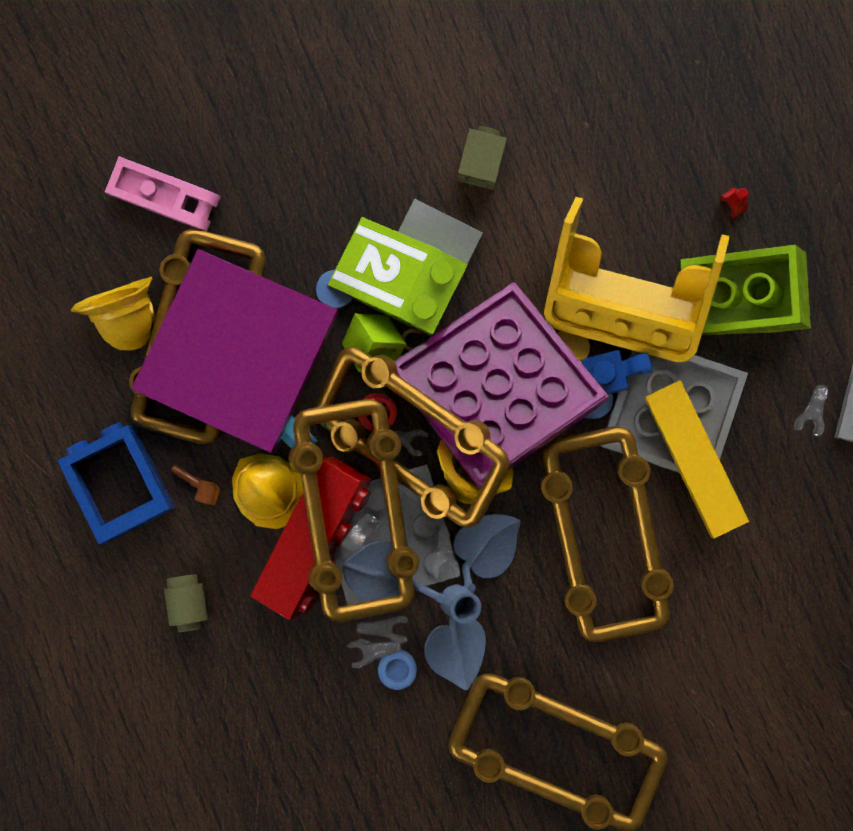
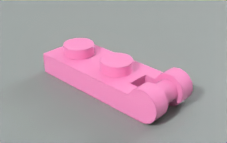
[105,156,221,231]

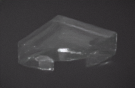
[341,513,380,553]

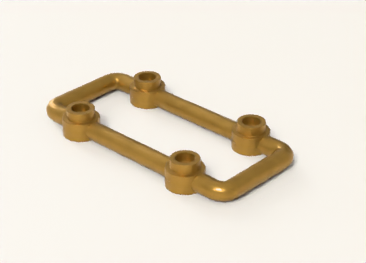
[129,229,266,444]
[315,347,510,528]
[289,399,419,622]
[541,426,674,642]
[448,673,668,831]

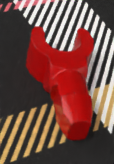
[720,187,749,218]

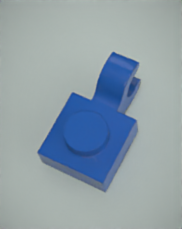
[581,350,654,395]

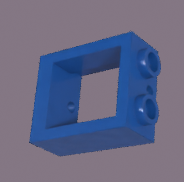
[57,422,176,545]

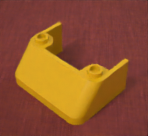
[544,197,730,362]

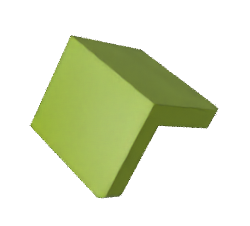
[342,313,406,373]

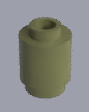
[164,574,208,632]

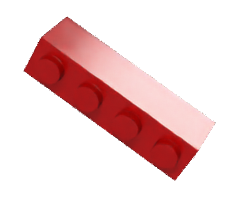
[250,457,372,620]

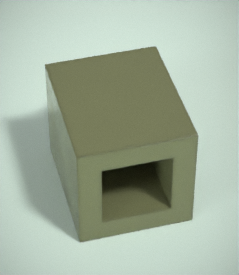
[457,126,507,190]

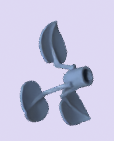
[343,513,521,690]

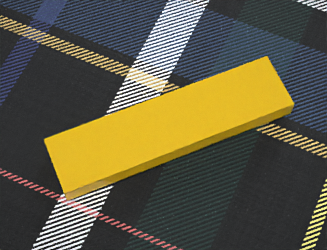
[643,380,749,539]

